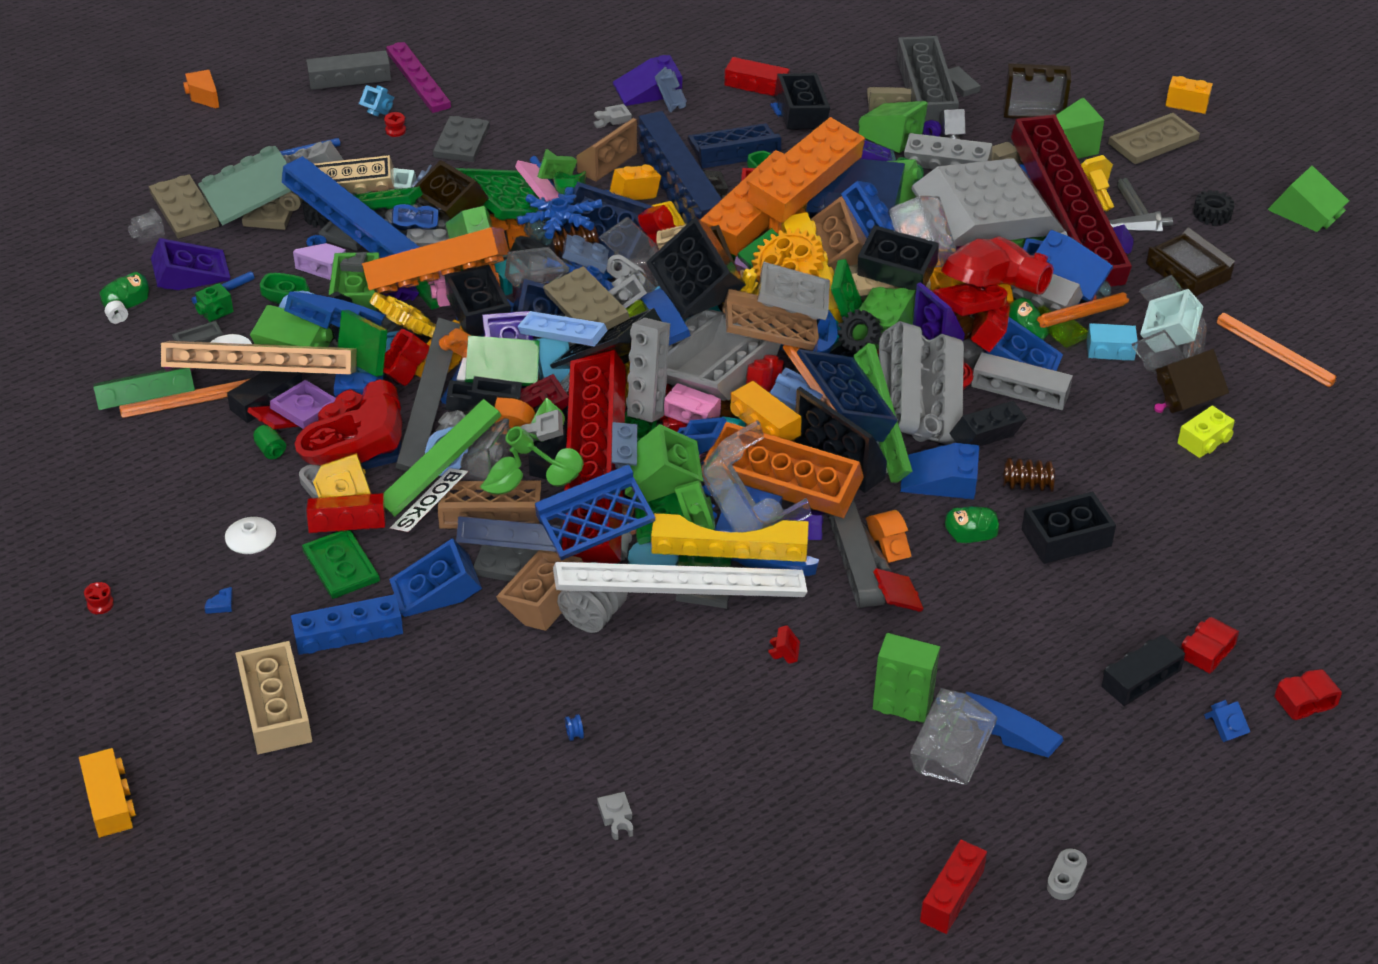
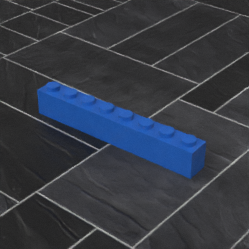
[282,156,420,258]

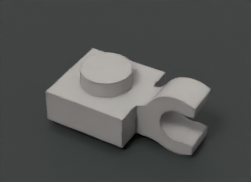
[594,104,632,128]
[521,409,563,442]

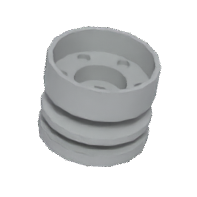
[557,562,628,633]

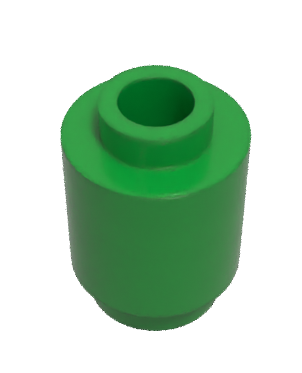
[253,425,286,459]

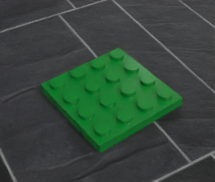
[455,168,543,220]

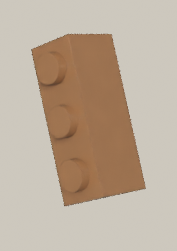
[577,118,637,181]
[810,196,867,269]
[496,550,583,631]

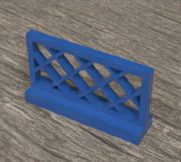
[535,464,655,560]

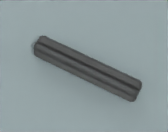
[1117,178,1149,216]

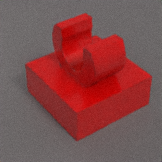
[768,625,800,664]

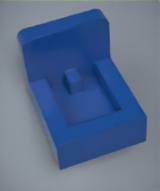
[1204,700,1251,742]

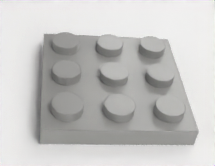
[758,262,830,320]

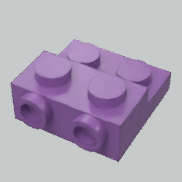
[270,380,336,429]

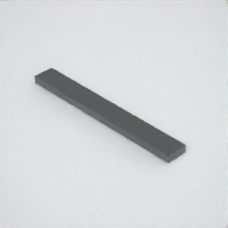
[395,317,460,471]

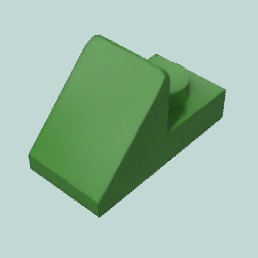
[537,149,577,179]
[675,480,716,530]

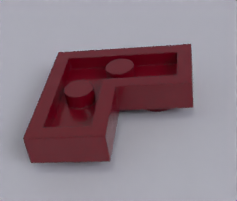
[520,374,569,411]

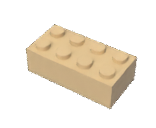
[236,641,312,755]

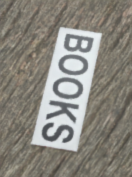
[390,468,469,532]

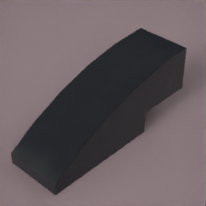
[445,376,522,411]

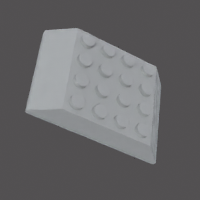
[911,158,1065,248]
[666,309,785,401]

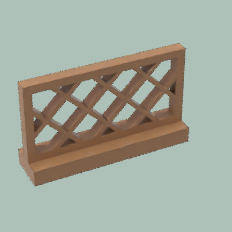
[722,289,819,351]
[438,481,541,529]

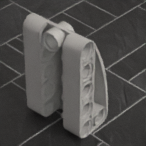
[879,321,964,445]

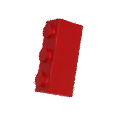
[725,57,790,96]
[970,301,1010,353]
[306,493,386,533]
[920,840,987,934]

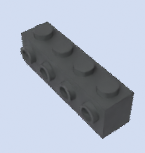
[306,50,391,90]

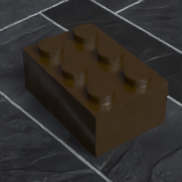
[414,160,489,222]

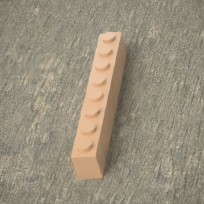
[161,341,357,374]

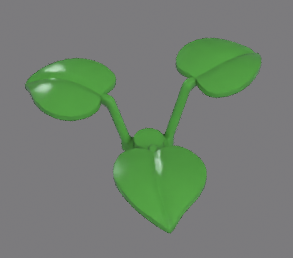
[480,398,584,495]

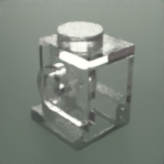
[128,208,165,244]

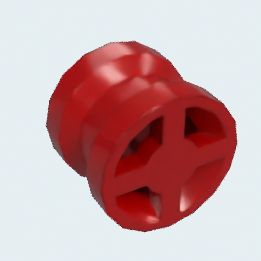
[384,112,406,137]
[84,582,114,614]

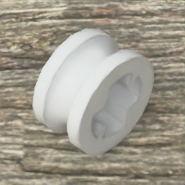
[104,301,128,324]

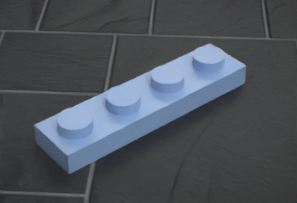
[518,311,608,346]

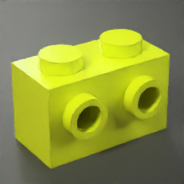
[1177,406,1235,458]

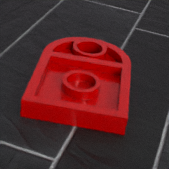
[933,283,1008,316]

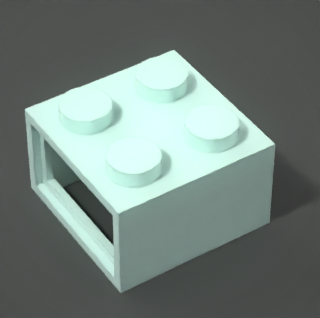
[1140,289,1203,352]

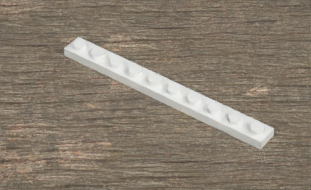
[553,562,807,597]

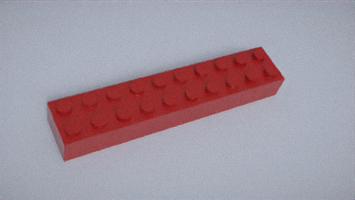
[562,349,626,564]

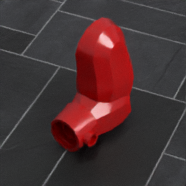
[941,236,1054,295]
[295,379,402,465]

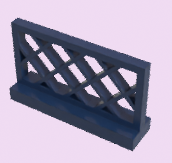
[688,123,781,168]
[456,516,562,552]

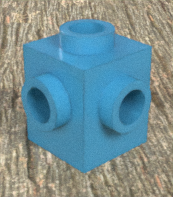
[359,85,394,117]

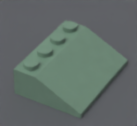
[198,146,291,226]

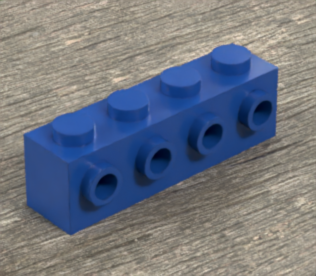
[841,181,899,238]
[291,594,403,655]

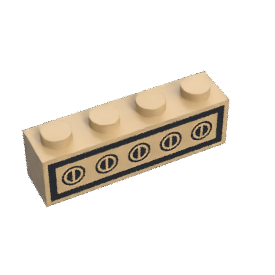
[314,155,394,194]

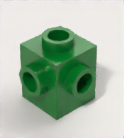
[195,283,234,322]

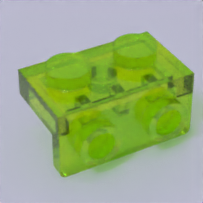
[1038,305,1088,348]

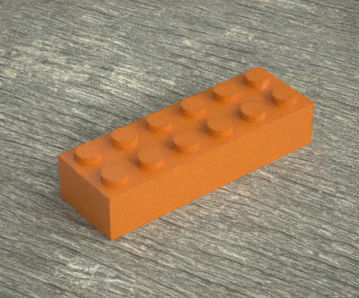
[747,117,865,223]
[700,150,784,256]
[362,227,510,294]
[704,422,864,518]

